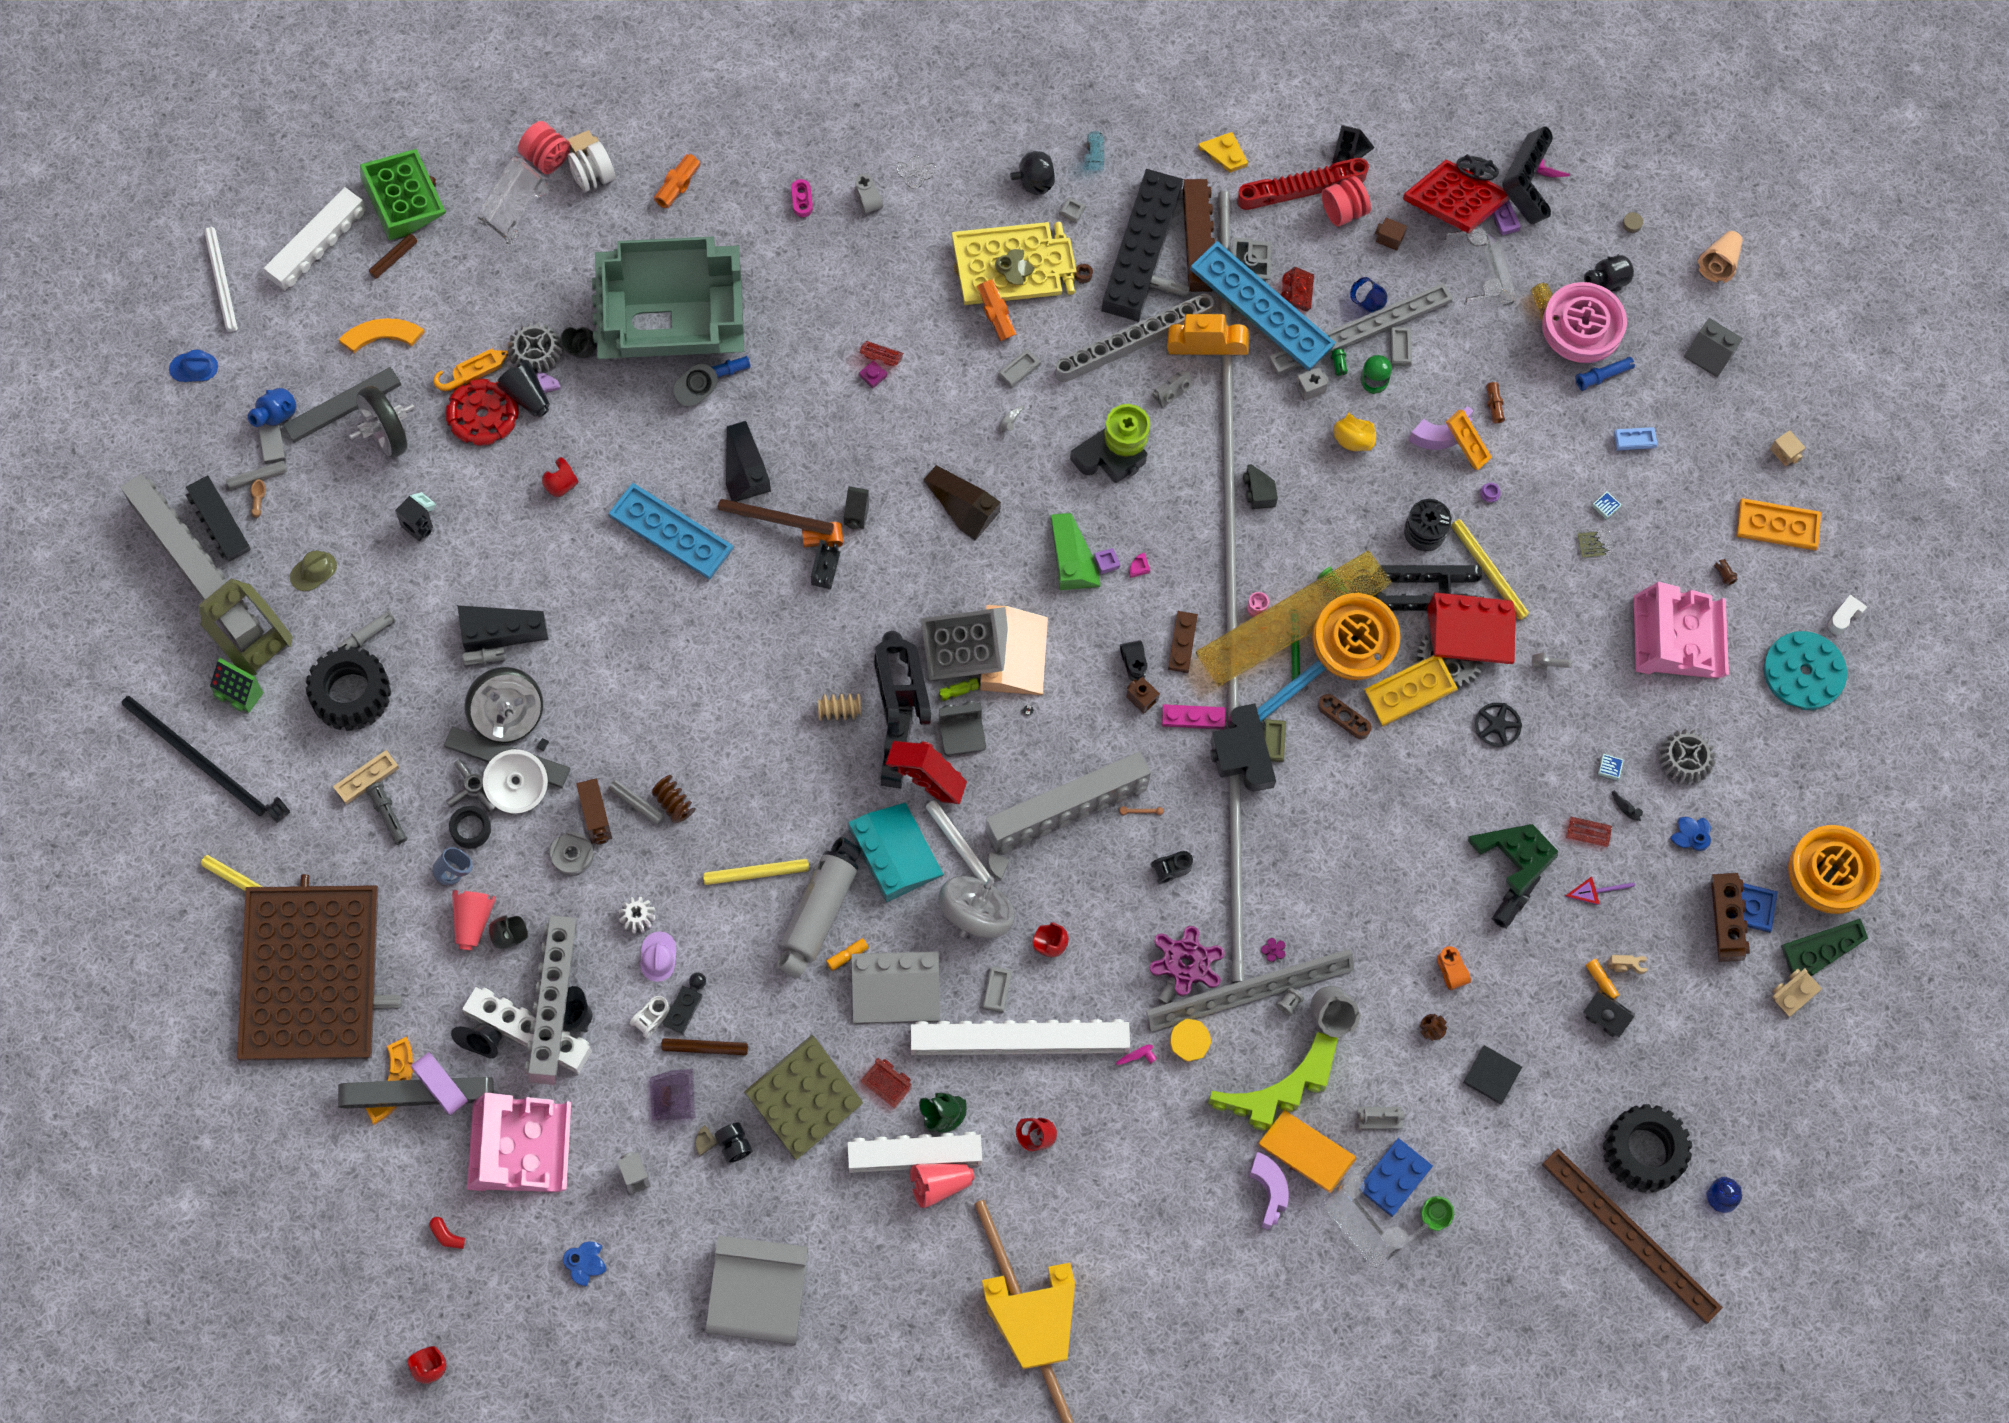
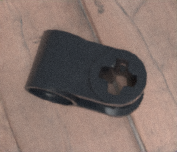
[1120,640,1148,681]
[1151,851,1193,884]

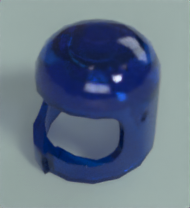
[1350,277,1388,313]

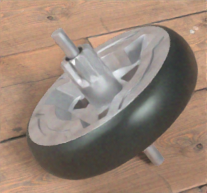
[349,386,415,458]
[464,667,543,744]

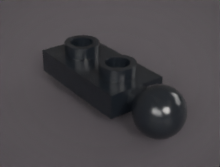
[663,972,706,1034]

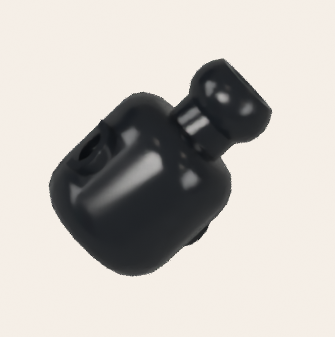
[1584,254,1634,291]

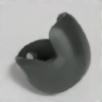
[560,327,597,358]
[489,915,528,949]

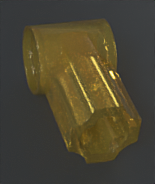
[1531,282,1558,321]

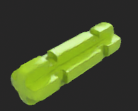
[939,677,979,701]

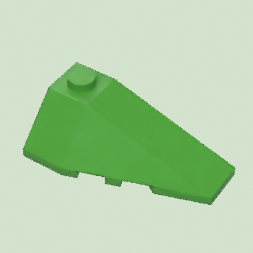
[1051,513,1101,590]

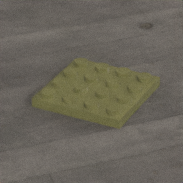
[744,1035,863,1160]

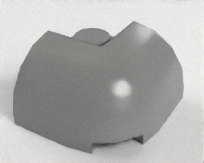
[1232,237,1272,280]

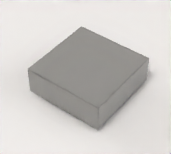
[1059,197,1086,223]

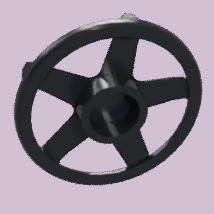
[1456,154,1499,181]
[1475,702,1522,747]

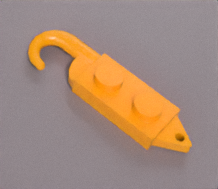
[433,348,508,391]

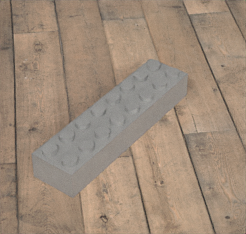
[985,751,1151,854]

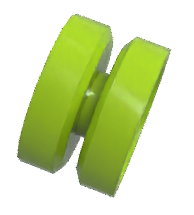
[1104,404,1151,457]

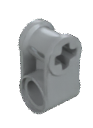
[854,174,883,214]

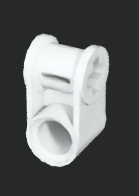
[630,996,670,1039]

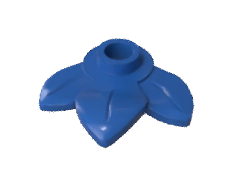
[1670,817,1711,851]
[563,1241,606,1286]

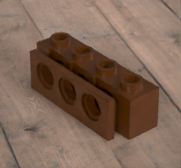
[1711,873,1750,962]

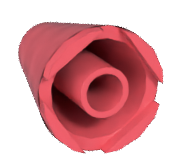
[452,890,496,951]
[910,1164,974,1208]

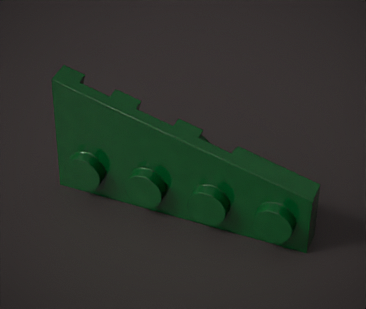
[1781,918,1868,976]

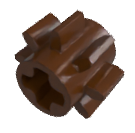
[1420,1014,1447,1041]

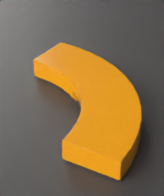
[338,318,425,353]
[366,1036,413,1125]

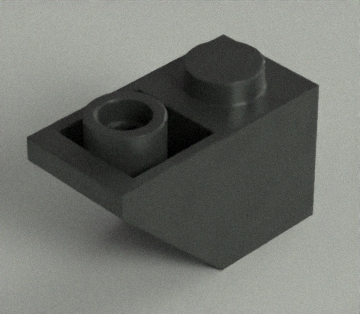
[1243,464,1278,509]

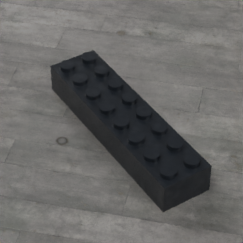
[1101,169,1183,322]

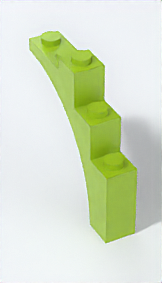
[1208,1032,1338,1131]

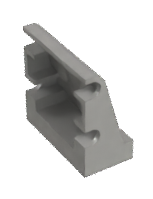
[706,1235,809,1345]

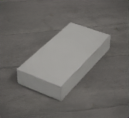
[1390,327,1412,366]
[998,349,1041,389]
[259,424,286,464]
[983,966,1012,1013]

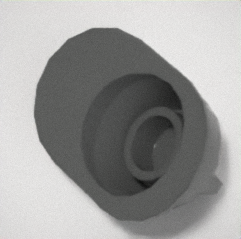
[673,364,718,406]

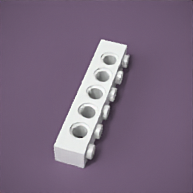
[462,987,592,1074]

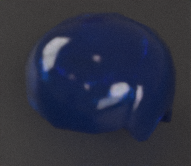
[1706,1176,1743,1213]

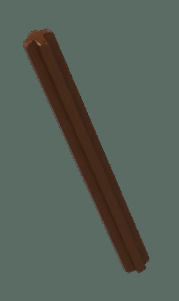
[718,499,834,535]

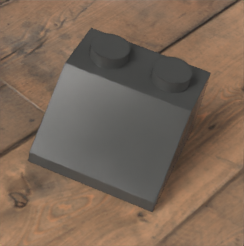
[1684,318,1743,378]

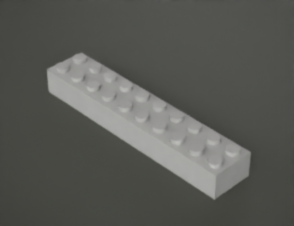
[120,473,264,652]

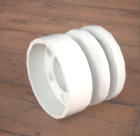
[568,141,616,193]

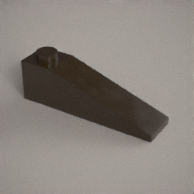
[924,465,1001,541]

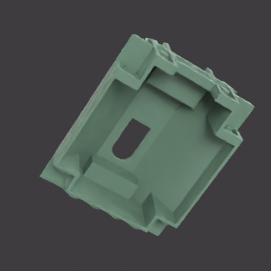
[592,236,744,359]

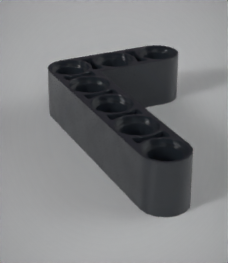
[1502,126,1553,224]

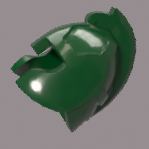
[919,1093,967,1133]

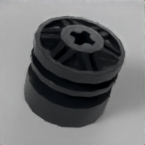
[1404,498,1452,552]

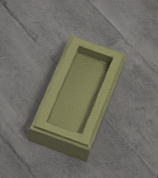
[1264,719,1286,762]

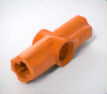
[654,154,700,209]
[976,279,1016,341]

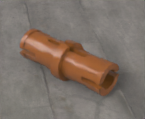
[1486,382,1505,423]

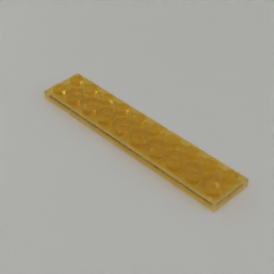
[1196,550,1392,687]

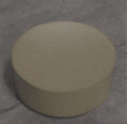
[1622,212,1643,233]

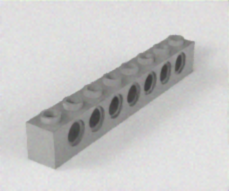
[525,915,576,1085]

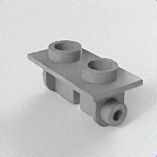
[1152,371,1193,408]
[1358,1107,1404,1129]

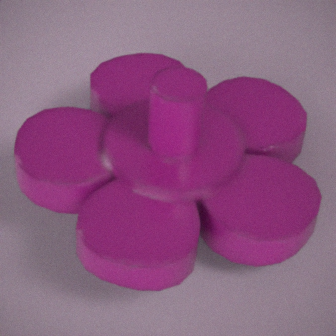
[1261,938,1286,962]

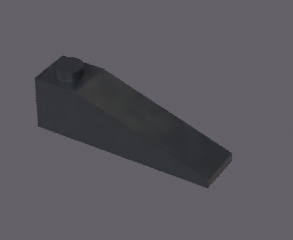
[726,421,771,502]

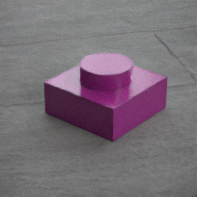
[859,360,887,388]

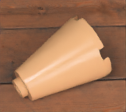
[1698,231,1743,283]

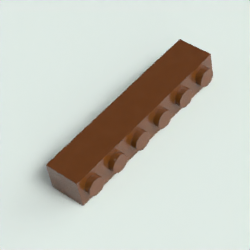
[1182,179,1215,292]

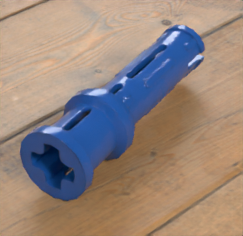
[1575,357,1635,391]

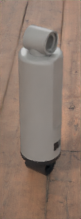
[776,837,861,979]

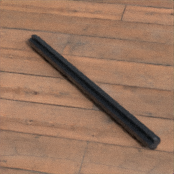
[121,696,266,816]

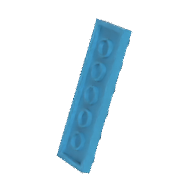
[609,483,734,580]

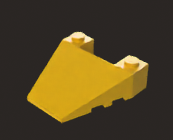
[982,1262,1075,1369]

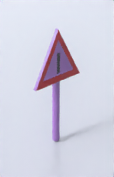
[1565,877,1635,905]

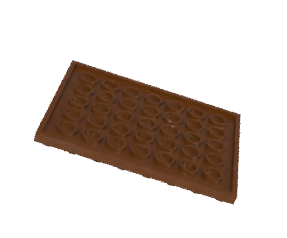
[237,885,378,1061]

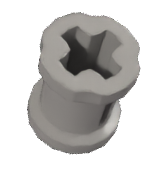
[1276,987,1304,1016]

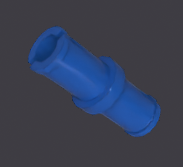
[712,356,751,378]

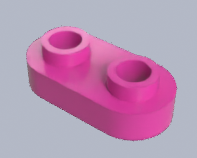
[791,179,813,217]

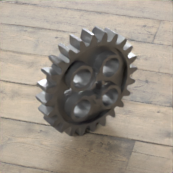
[1416,633,1484,690]

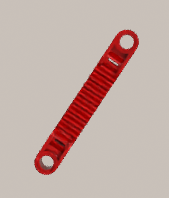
[1237,158,1369,210]

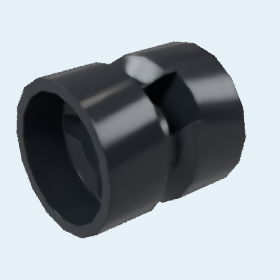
[714,1122,753,1163]

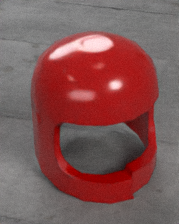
[542,457,579,497]
[1016,1117,1057,1151]

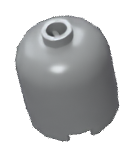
[1310,986,1361,1038]

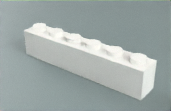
[263,187,366,291]
[848,1132,982,1173]

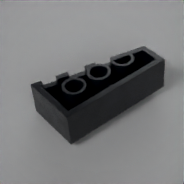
[185,475,251,562]

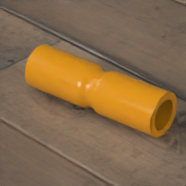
[826,938,869,971]
[1585,959,1620,999]

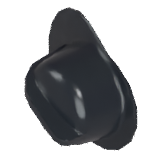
[563,986,593,1033]
[451,1023,502,1059]

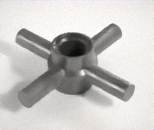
[446,759,496,813]

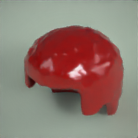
[1032,922,1069,958]
[407,1346,447,1384]

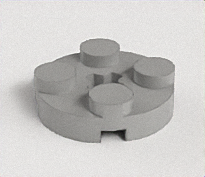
[550,832,594,875]

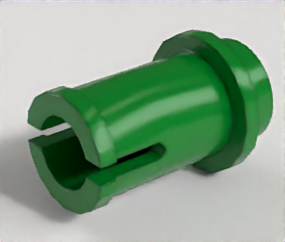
[1331,349,1348,376]

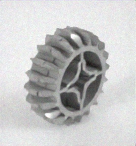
[507,322,562,374]
[1658,729,1716,785]

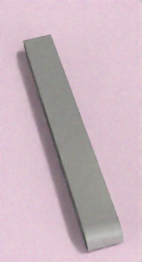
[1055,294,1214,382]

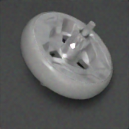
[938,876,1015,938]

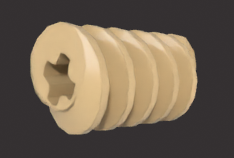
[818,694,861,721]

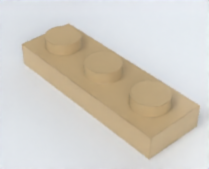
[333,750,399,805]

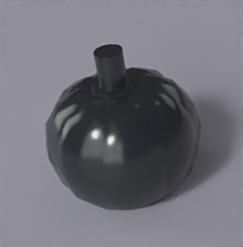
[1010,151,1055,195]

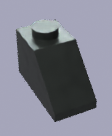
[844,486,869,529]

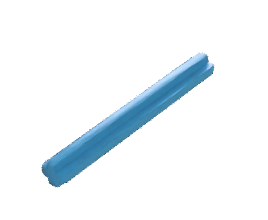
[1257,660,1326,722]

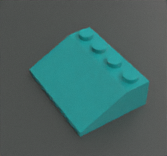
[848,802,944,903]

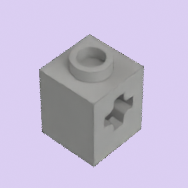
[1295,367,1329,401]

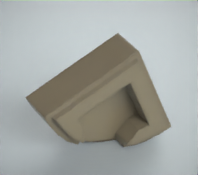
[696,1125,718,1157]

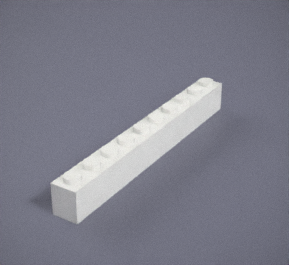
[911,1019,1130,1055]

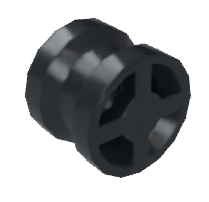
[264,796,291,823]

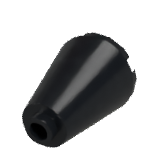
[496,359,550,417]

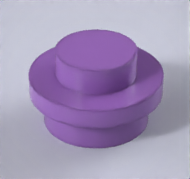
[1480,483,1501,503]

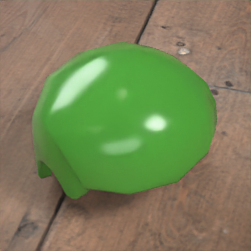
[1420,1196,1455,1231]

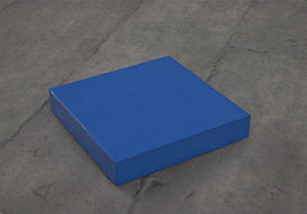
[1729,883,1778,933]

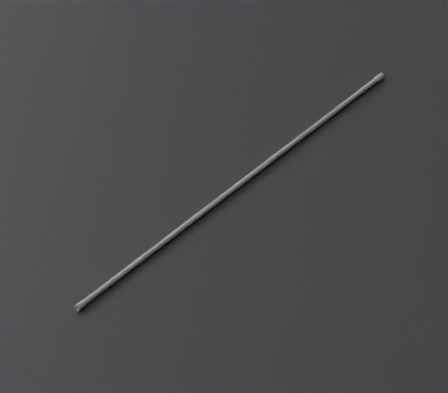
[1218,191,1245,984]

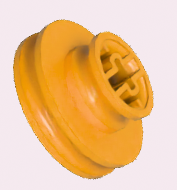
[1312,593,1400,680]
[1788,825,1880,914]

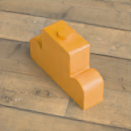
[1167,314,1249,355]

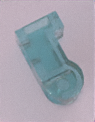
[1084,131,1105,170]

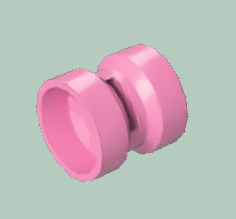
[1247,592,1269,618]

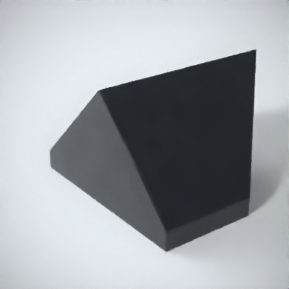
[1332,125,1375,163]

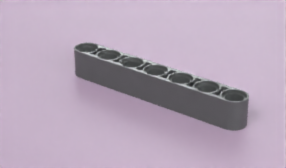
[338,1077,494,1109]

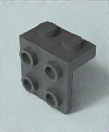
[939,701,986,756]

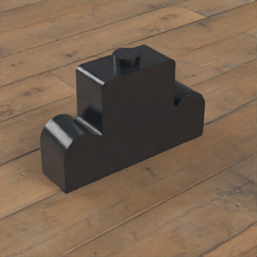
[1070,428,1147,483]
[1210,703,1276,791]
[881,706,914,789]

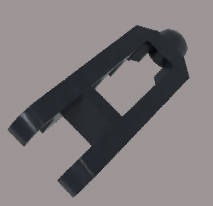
[1350,565,1484,611]
[874,631,931,726]

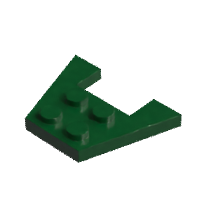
[1468,824,1558,896]

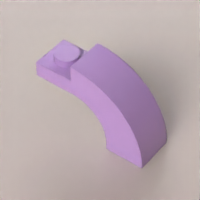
[1409,406,1474,450]
[1249,1152,1289,1230]

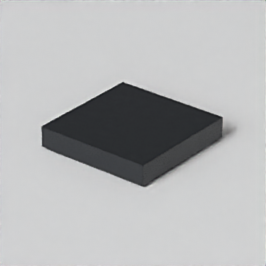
[1463,1045,1522,1105]

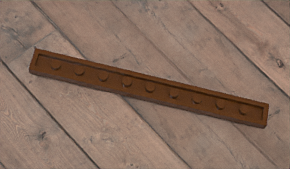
[1542,1148,1723,1324]

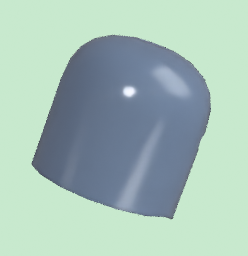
[432,847,473,886]

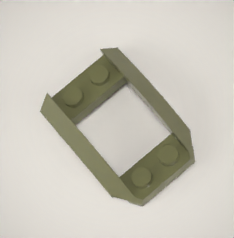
[198,578,293,676]

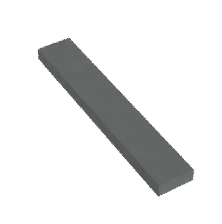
[283,367,401,443]
[444,726,570,788]

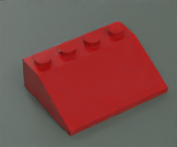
[1427,592,1516,664]

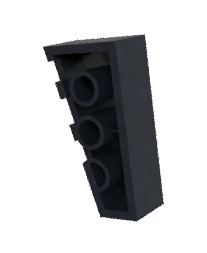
[457,605,549,652]

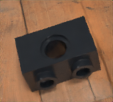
[395,496,433,541]
[1583,989,1635,1037]

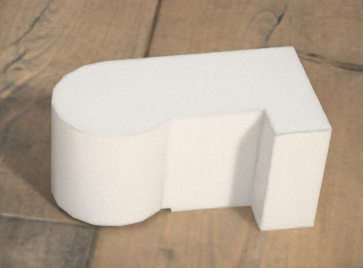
[1828,595,1867,635]

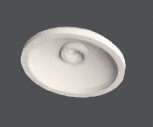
[483,749,548,813]

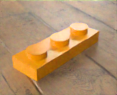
[1445,409,1492,470]

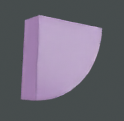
[536,373,561,393]

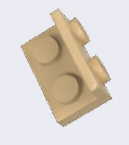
[1772,969,1822,1017]

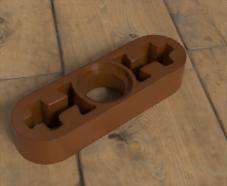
[1318,694,1372,739]

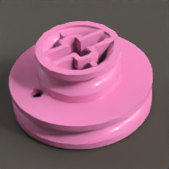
[1542,282,1627,363]

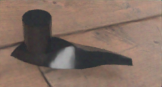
[1612,790,1643,821]

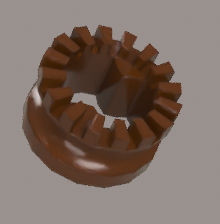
[1075,264,1093,284]

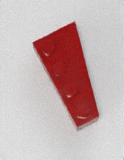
[886,741,967,804]

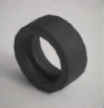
[449,806,491,849]

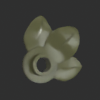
[995,249,1035,285]

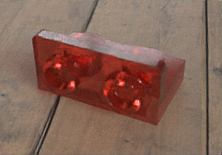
[1281,267,1314,312]
[861,1057,912,1109]

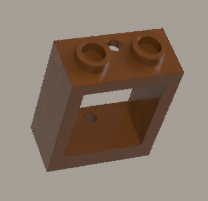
[576,778,612,845]

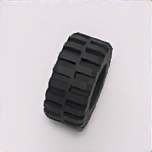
[306,646,391,731]
[1603,1104,1692,1193]

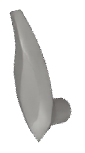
[1000,406,1024,432]

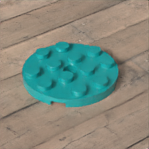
[1763,631,1847,710]

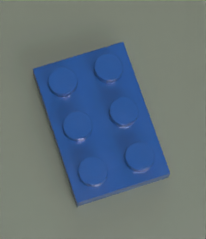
[1358,1138,1433,1217]

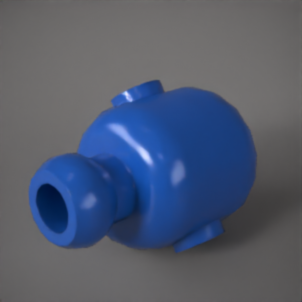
[248,388,296,427]

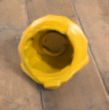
[1333,412,1376,452]

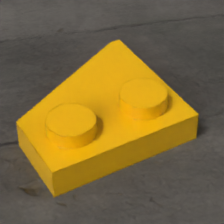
[1198,132,1248,173]

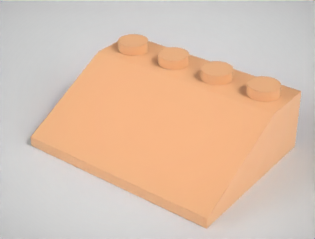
[980,605,1048,695]

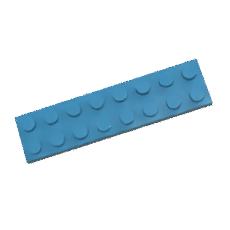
[1190,241,1336,371]

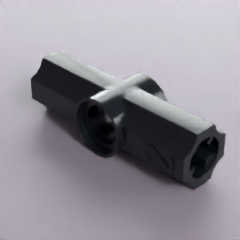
[1491,876,1541,929]

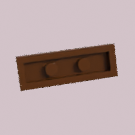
[1168,611,1198,673]

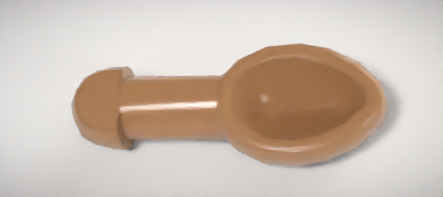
[250,479,266,518]

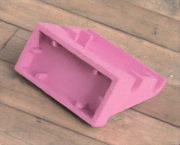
[1634,582,1729,678]
[467,1093,571,1192]

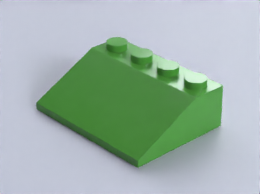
[360,149,446,241]

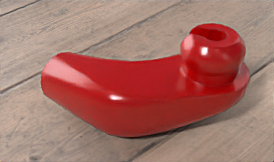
[429,1217,466,1249]

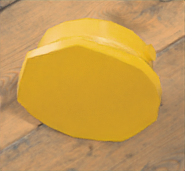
[1170,1019,1212,1062]

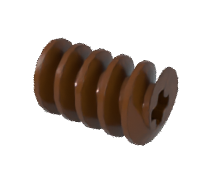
[652,775,696,823]

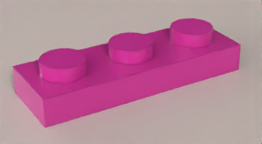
[1162,704,1225,729]

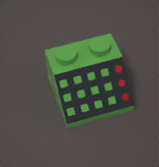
[210,658,264,713]

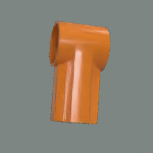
[802,522,844,547]

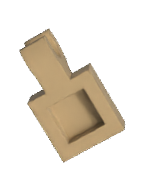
[1607,955,1647,974]

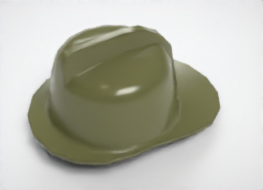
[290,550,337,591]

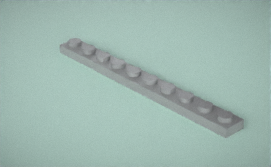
[1268,283,1453,376]
[1146,949,1354,1032]

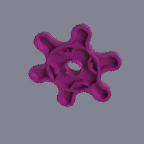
[1149,926,1225,996]

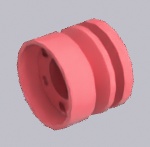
[518,121,571,174]
[1321,176,1371,227]

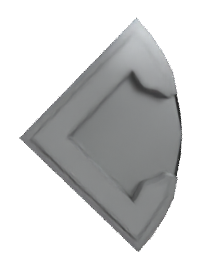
[988,851,1010,880]

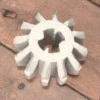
[619,897,656,934]

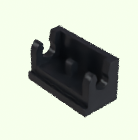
[811,540,841,589]

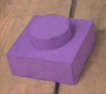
[1093,548,1120,574]

